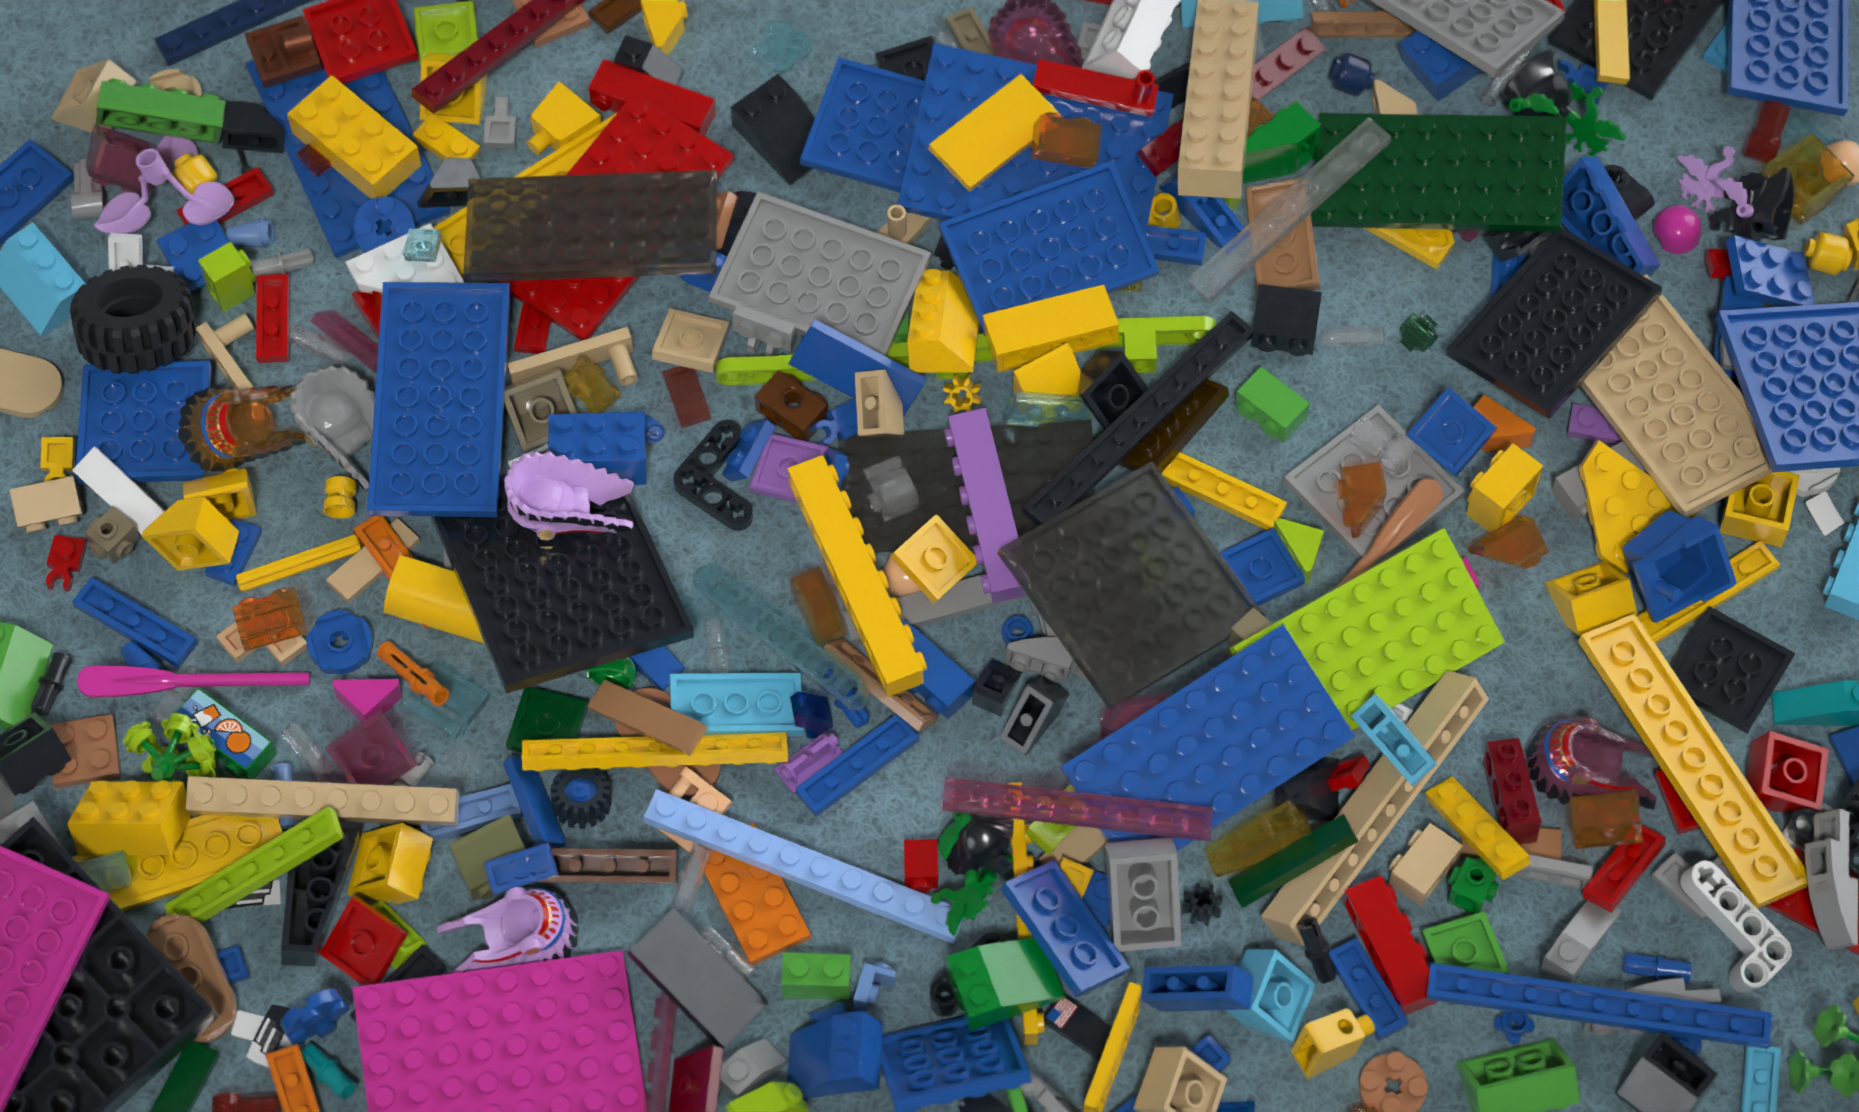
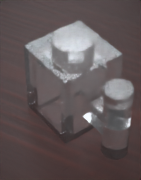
[863,455,920,522]

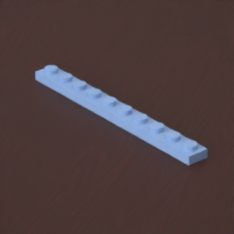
[643,789,964,944]

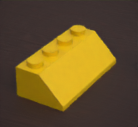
[907,269,979,373]

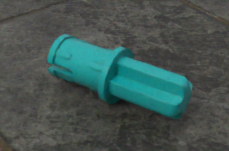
[301,1044,357,1100]

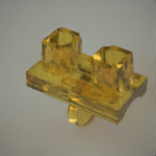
[563,354,621,413]

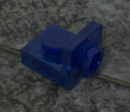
[790,691,833,739]

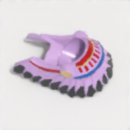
[504,451,634,541]
[436,887,578,974]

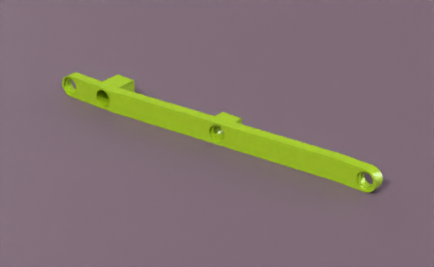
[716,316,1216,386]

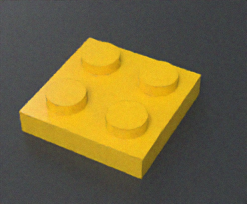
[890,514,977,604]

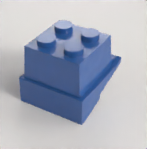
[1622,510,1737,623]

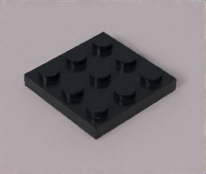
[1671,606,1796,734]

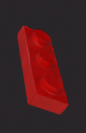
[176,167,274,225]
[256,274,290,363]
[1583,823,1666,913]

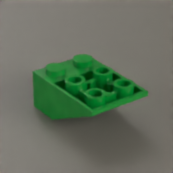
[1242,101,1322,184]

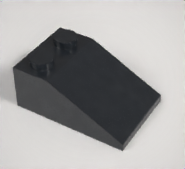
[730,74,815,186]

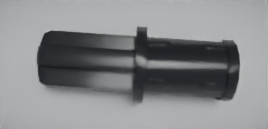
[31,652,73,716]
[1297,918,1336,984]

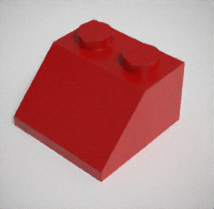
[1746,731,1829,812]

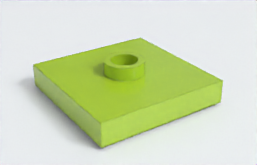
[413,1,478,64]

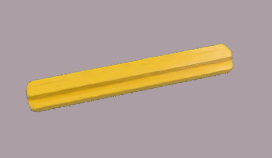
[236,535,361,592]

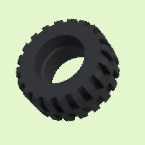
[70,265,197,374]

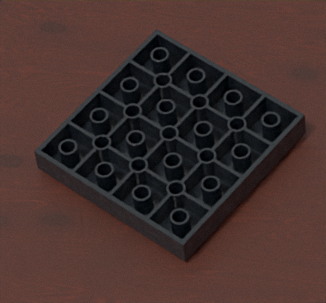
[0,816,219,1112]

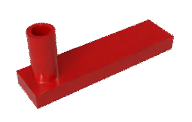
[1033,59,1159,117]

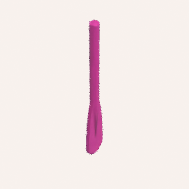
[77,666,309,698]

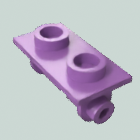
[773,732,843,794]

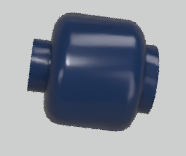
[1328,52,1376,97]

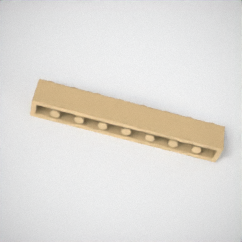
[186,776,460,827]

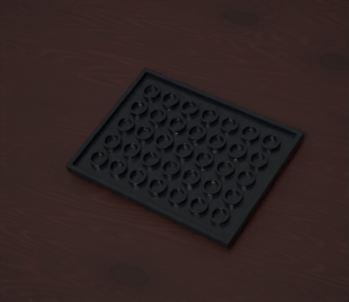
[431,474,694,694]

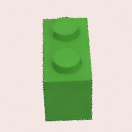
[1235,366,1310,443]
[781,952,851,1000]

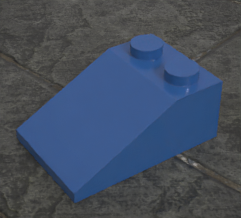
[1400,31,1482,102]
[787,1011,883,1099]

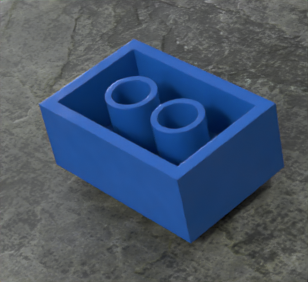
[548,411,647,485]

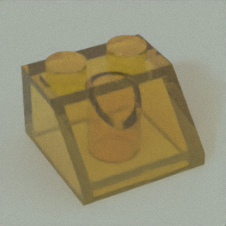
[1764,133,1855,225]

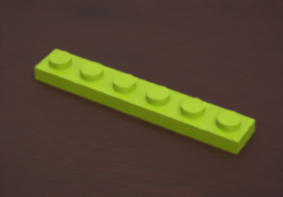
[164,806,344,923]

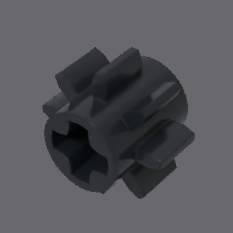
[1182,883,1223,927]

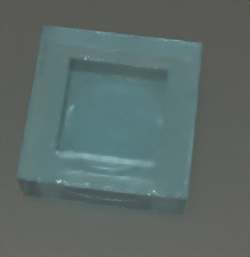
[403,229,442,262]

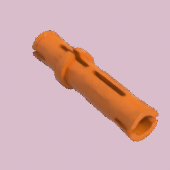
[377,641,449,706]

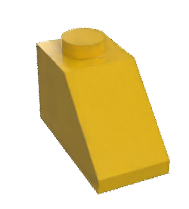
[640,0,688,56]

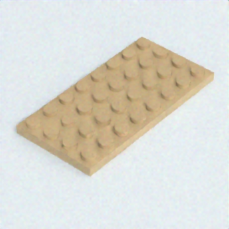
[1580,274,1773,517]

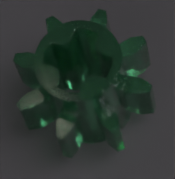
[1399,314,1438,352]

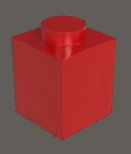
[904,839,938,893]

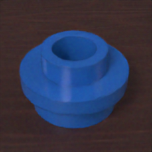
[1001,616,1034,645]

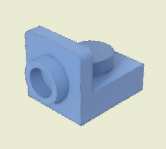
[853,962,897,1013]

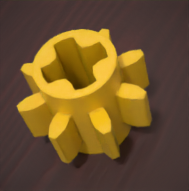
[943,374,982,413]

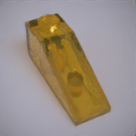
[1204,800,1312,877]

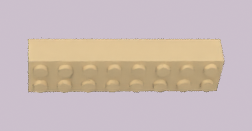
[1178,0,1259,199]

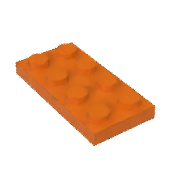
[693,823,811,967]

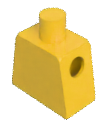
[526,81,601,155]
[1291,1009,1375,1079]

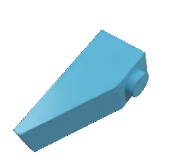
[1351,694,1437,787]

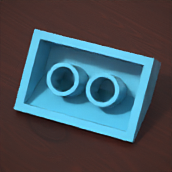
[0,222,85,337]

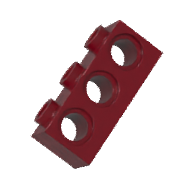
[1483,738,1541,845]

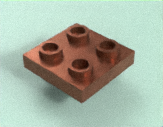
[244,15,322,88]

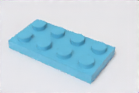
[669,673,804,737]

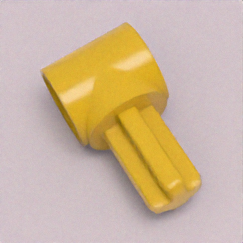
[1148,193,1182,229]

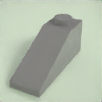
[1540,900,1622,983]

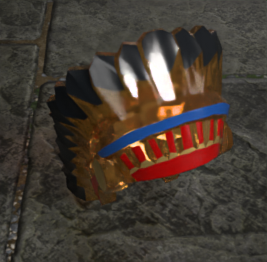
[178,385,306,472]

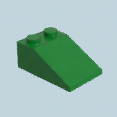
[946,938,1065,1032]

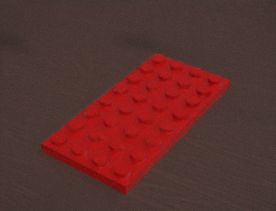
[485,92,734,341]

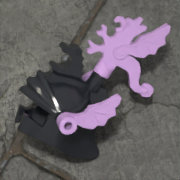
[1677,146,1795,242]

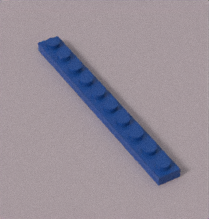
[1426,963,1772,1049]

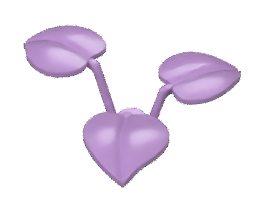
[93,136,234,235]

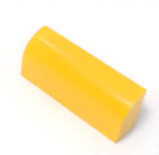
[983,285,1119,373]
[383,555,485,644]

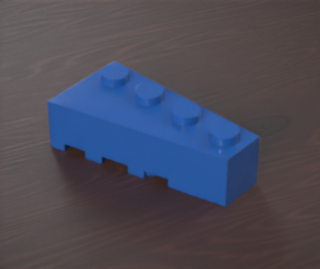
[1562,157,1660,278]

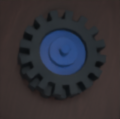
[551,768,611,829]

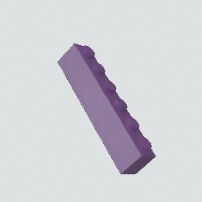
[944,408,1031,603]

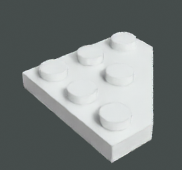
[346,223,464,294]

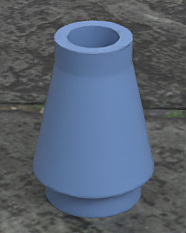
[226,218,275,248]

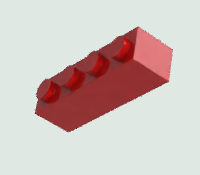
[588,59,716,136]
[1342,875,1437,1016]

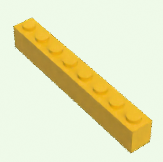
[787,455,927,697]

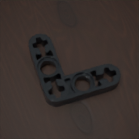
[673,420,753,531]

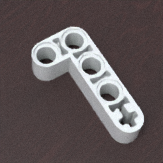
[1681,861,1792,993]

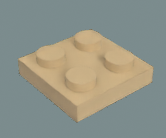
[652,308,730,373]

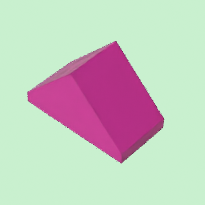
[333,679,402,728]

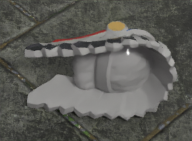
[290,365,375,490]

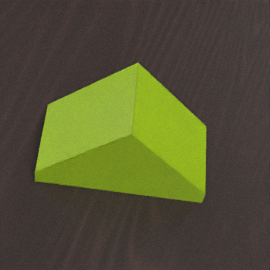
[1274,518,1324,585]

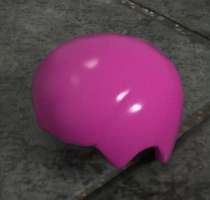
[1653,205,1701,254]

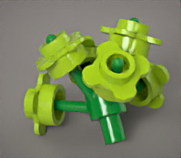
[123,713,216,782]

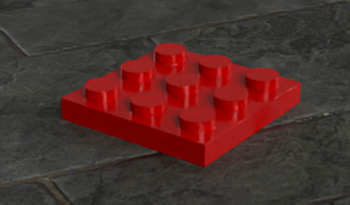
[302,0,418,84]

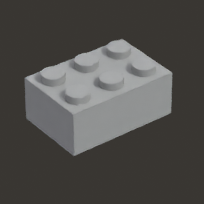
[1105,837,1182,952]

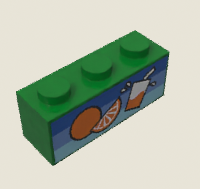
[175,687,277,779]

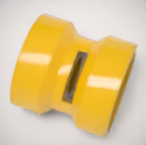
[323,476,357,518]

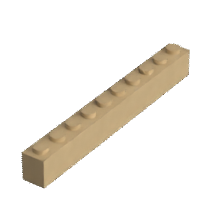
[1261,671,1489,946]

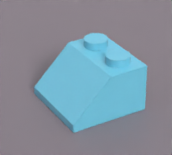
[1225,949,1316,1043]

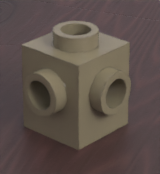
[85,506,141,564]

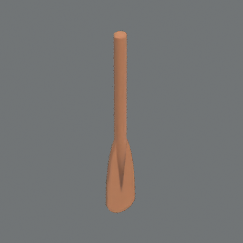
[1335,478,1443,588]

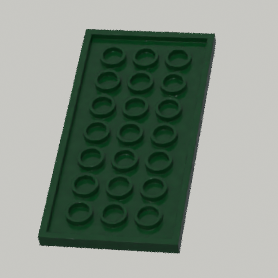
[1311,113,1567,232]

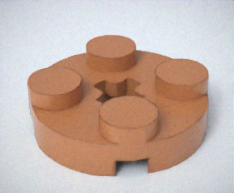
[1359,1051,1428,1112]

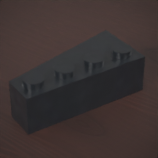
[281,825,359,967]

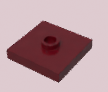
[668,1046,723,1112]

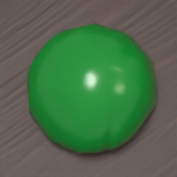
[586,657,636,689]

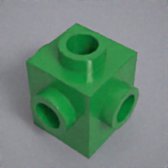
[1447,857,1500,914]

